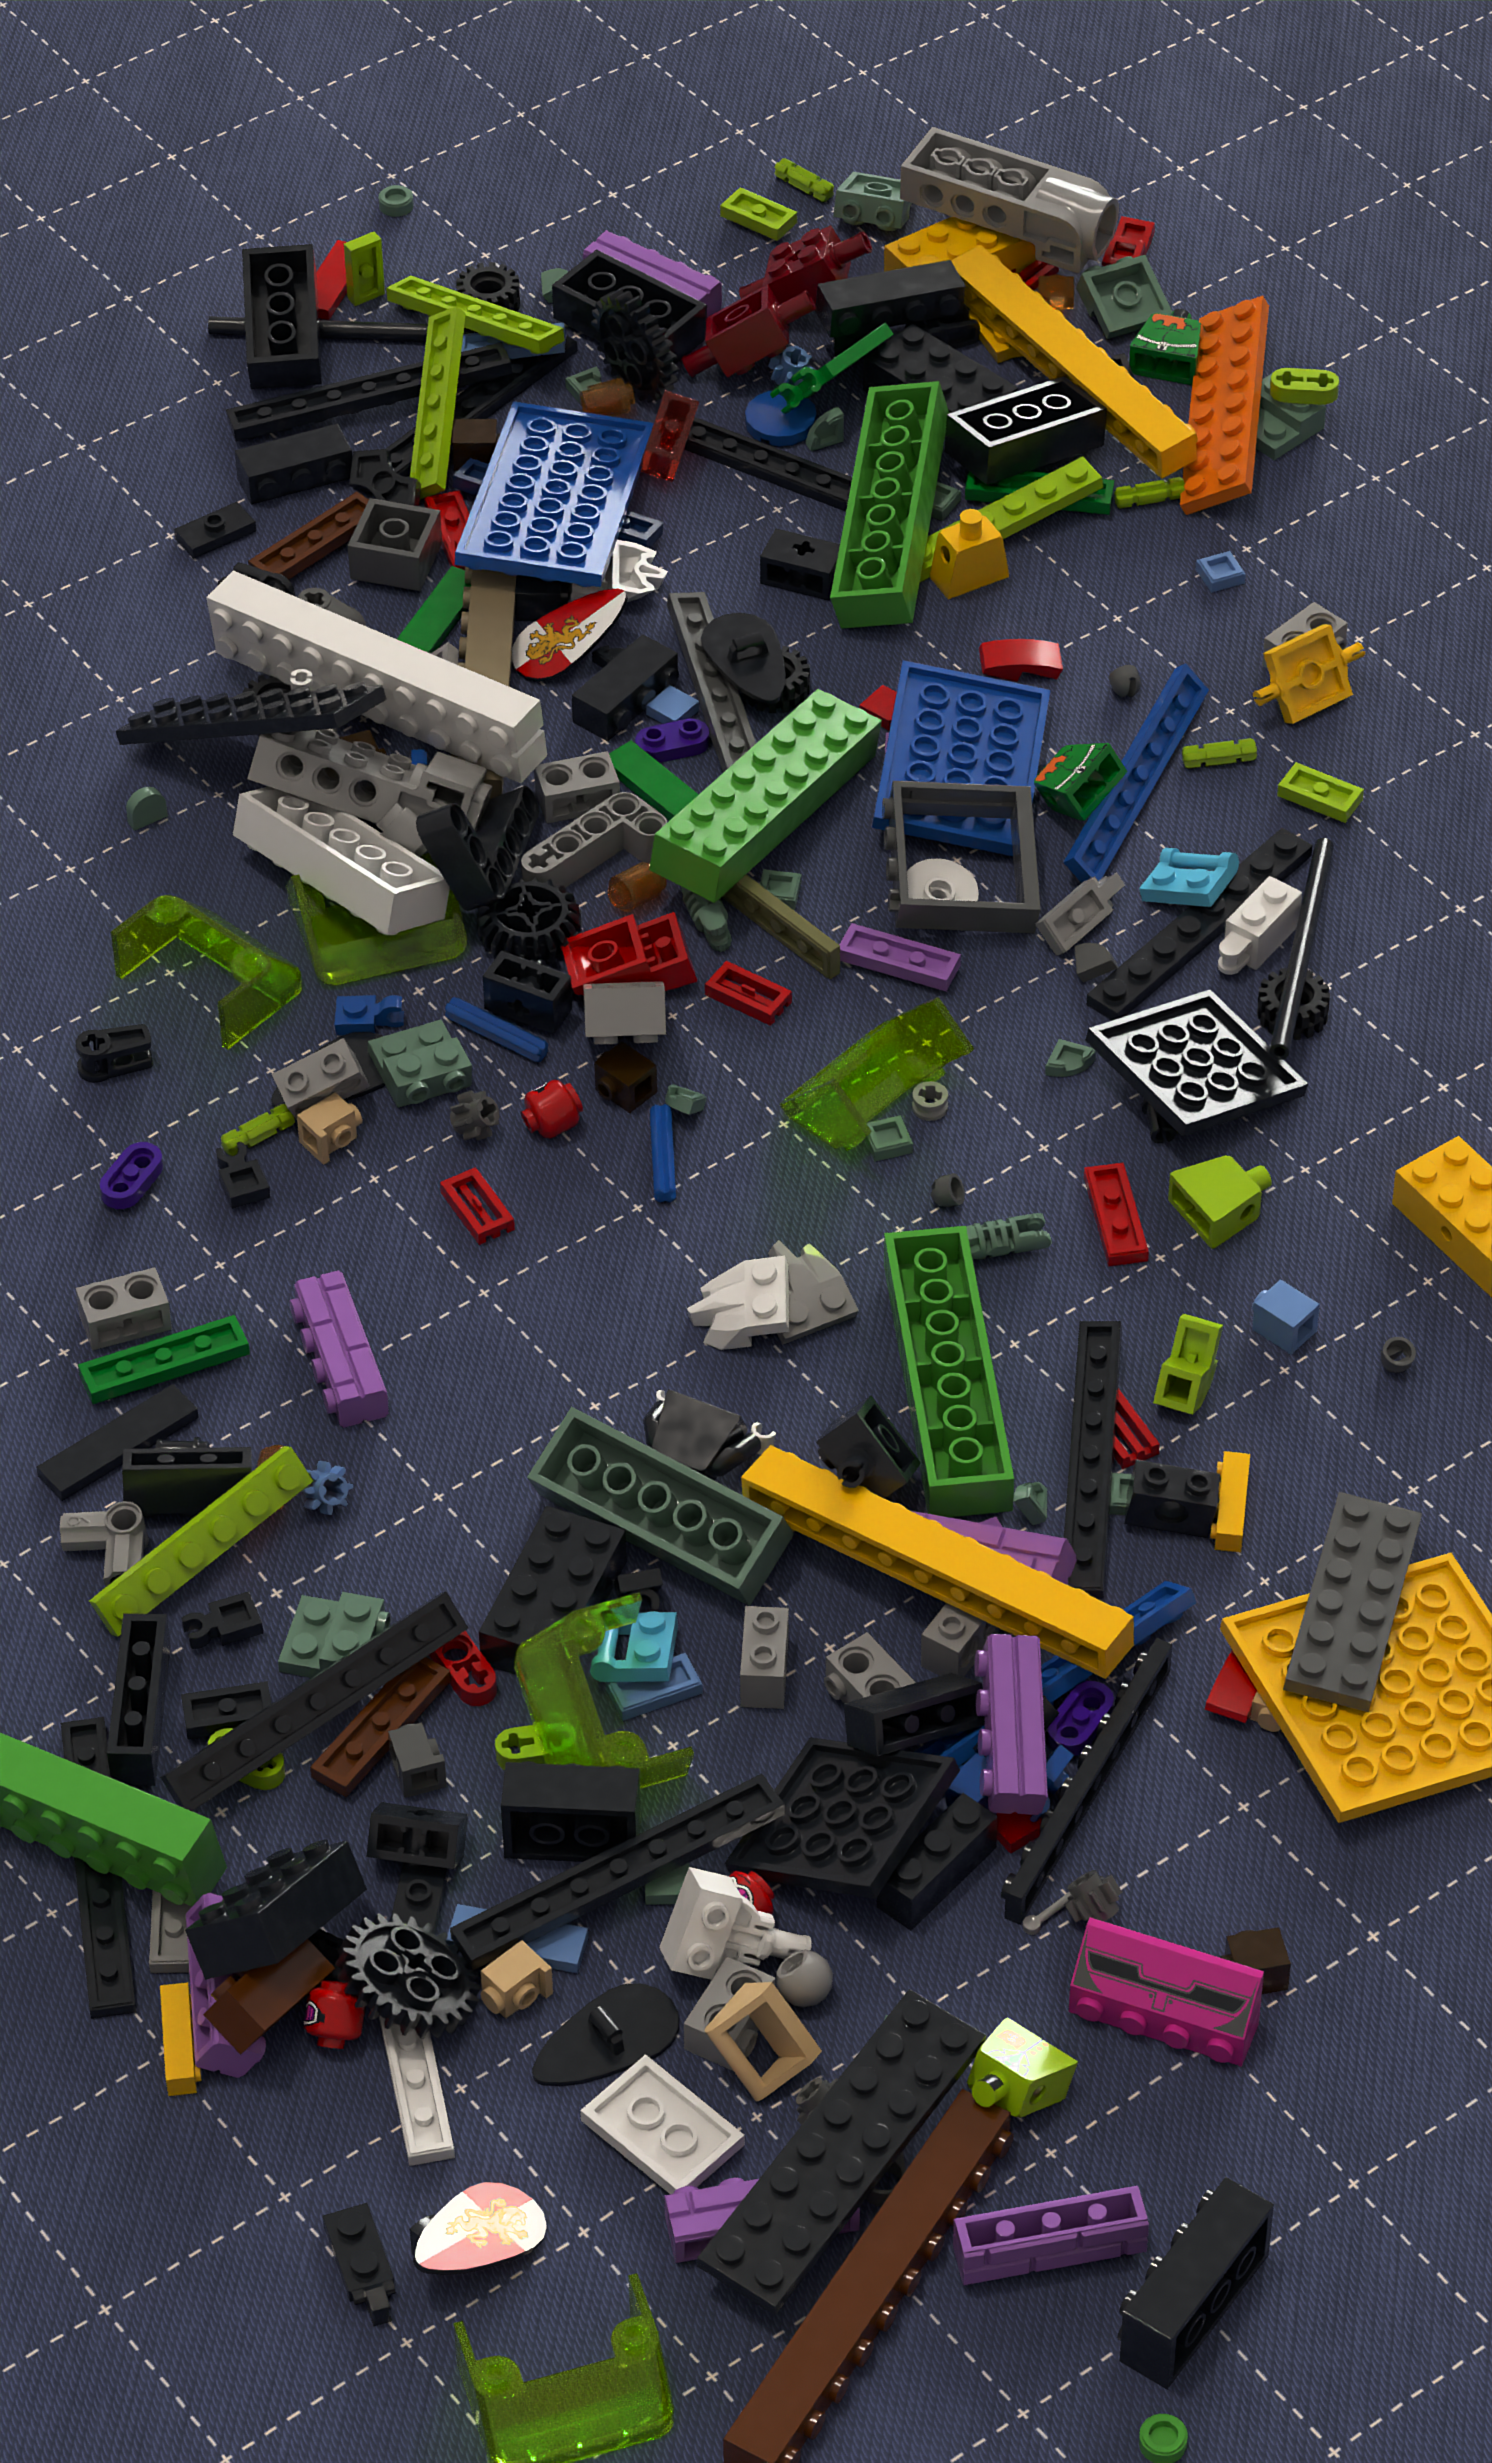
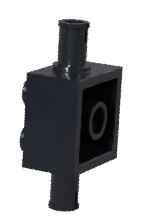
[816,1395,921,1498]

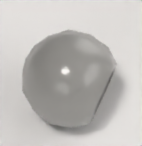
[776,1949,833,2008]

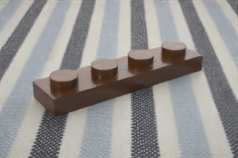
[248,492,369,580]
[310,1657,451,1797]

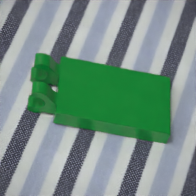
[770,323,894,414]

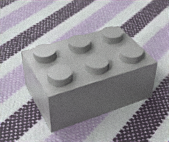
[583,981,666,1044]

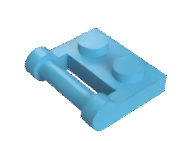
[1139,848,1239,907]
[590,1606,678,1682]

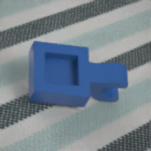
[334,995,405,1036]
[1030,1744,1074,1822]

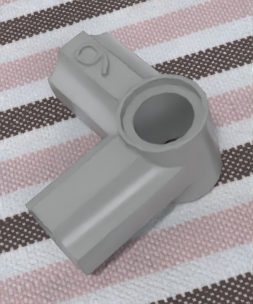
[60,1501,149,1587]

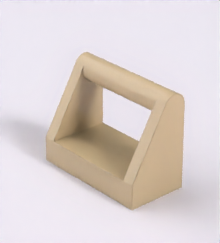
[704,1982,822,2101]

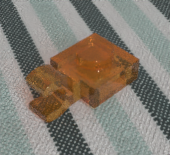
[1038,275,1074,314]

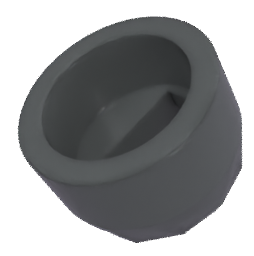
[1109,665,1141,697]
[931,1173,965,1207]
[1380,1337,1416,1374]

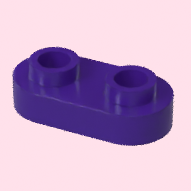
[635,718,709,763]
[100,1142,163,1209]
[1047,1681,1114,1756]

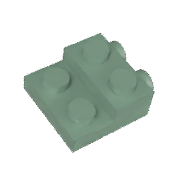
[833,171,912,231]
[1076,255,1172,339]
[1256,374,1326,460]
[368,1019,472,1108]
[278,1592,391,1678]

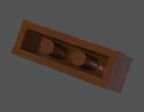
[203,1939,335,2055]

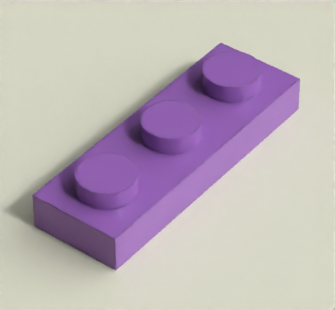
[839,923,961,992]

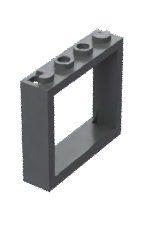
[882,780,1041,933]

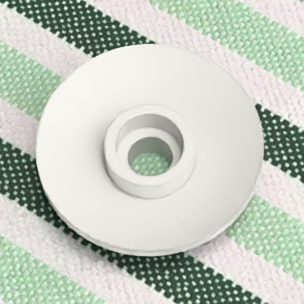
[907,859,979,901]

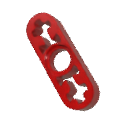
[429,1631,497,1706]

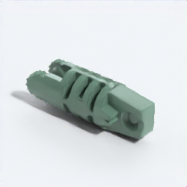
[681,886,732,952]
[966,1213,1052,1260]

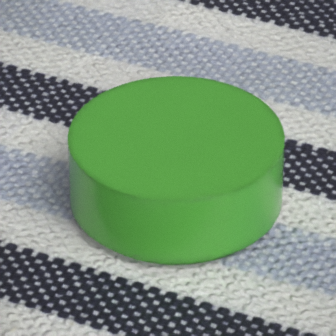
[1139,2414,1188,2463]

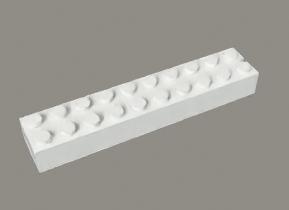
[206,571,547,783]

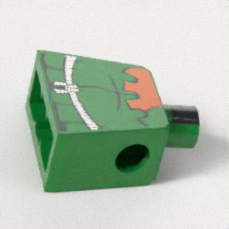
[1129,309,1201,385]
[1034,743,1128,821]

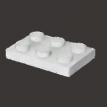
[580,2054,745,2194]

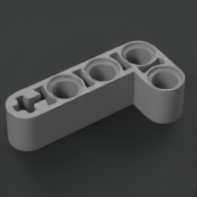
[521,792,667,888]

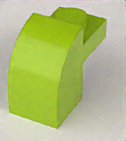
[1153,1314,1223,1415]

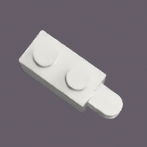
[1218,876,1302,975]

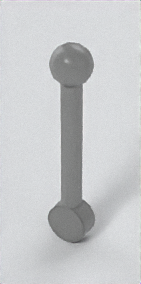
[1023,1892,1071,1935]

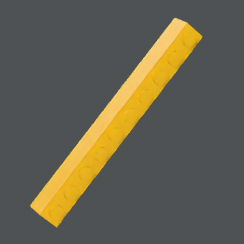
[951,245,1198,479]
[741,1445,1134,1679]

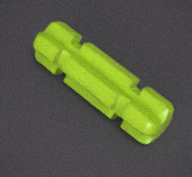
[774,158,834,202]
[1114,477,1185,509]
[1182,738,1257,769]
[221,1104,295,1156]

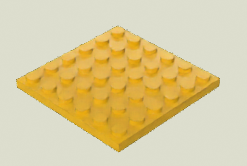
[1220,1553,1492,1823]

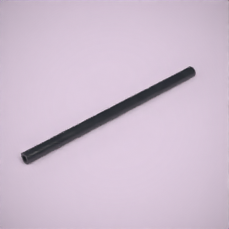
[208,316,478,342]
[1269,838,1334,1060]

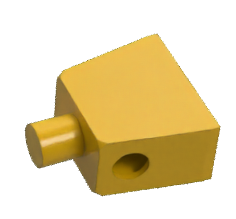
[930,509,1009,600]

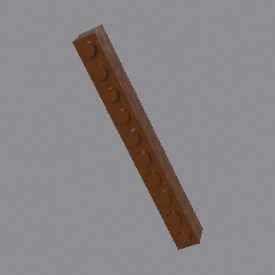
[723,2089,1014,2463]

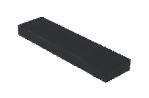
[36,1384,199,1501]

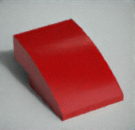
[561,912,697,995]

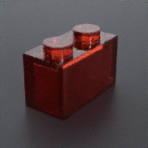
[641,390,700,482]

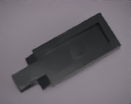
[322,2203,396,2327]

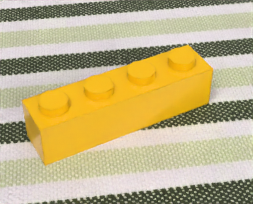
[1210,1451,1250,1552]
[160,1982,202,2096]

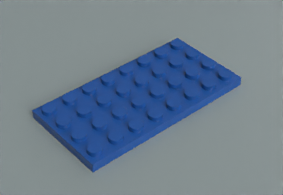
[455,401,654,587]

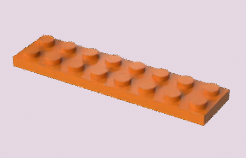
[1180,296,1269,515]

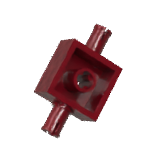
[739,225,872,305]
[682,284,817,378]

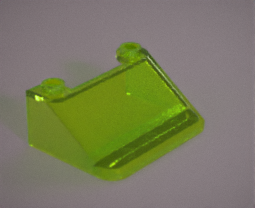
[286,853,467,986]

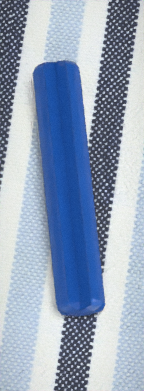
[445,997,549,1062]
[650,1104,676,1203]

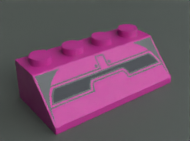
[1069,1917,1264,2066]

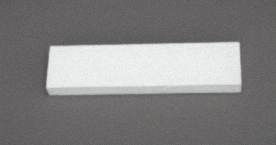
[379,2016,455,2166]

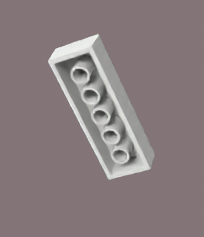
[233,786,450,935]

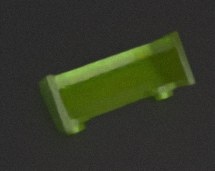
[111,895,302,1050]
[779,997,974,1151]
[514,1592,694,1789]
[454,2273,674,2463]

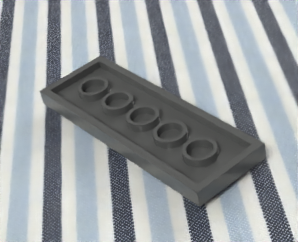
[1283,1492,1422,1712]

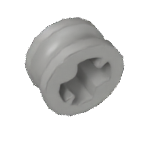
[912,1081,948,1121]

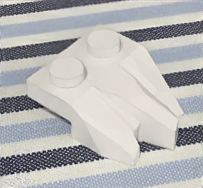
[569,539,668,602]
[687,1255,789,1350]

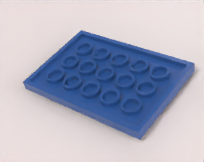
[872,660,1050,856]

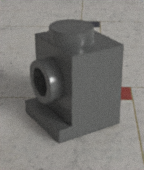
[388,1723,447,1798]

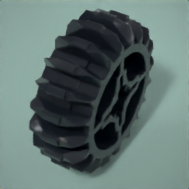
[477,876,582,965]

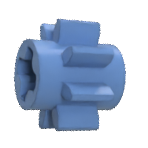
[768,346,815,386]
[301,1461,353,1515]

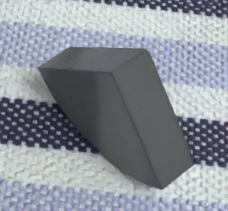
[1074,943,1118,982]

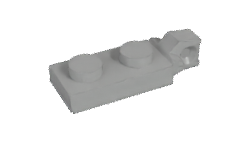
[1035,872,1125,956]

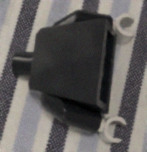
[643,1389,776,1481]

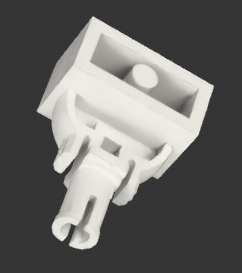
[659,1867,811,1980]

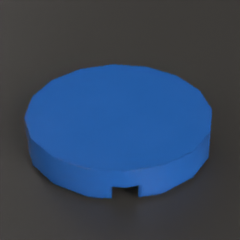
[745,391,817,447]

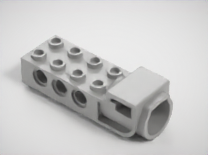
[900,127,1119,273]
[247,729,493,832]

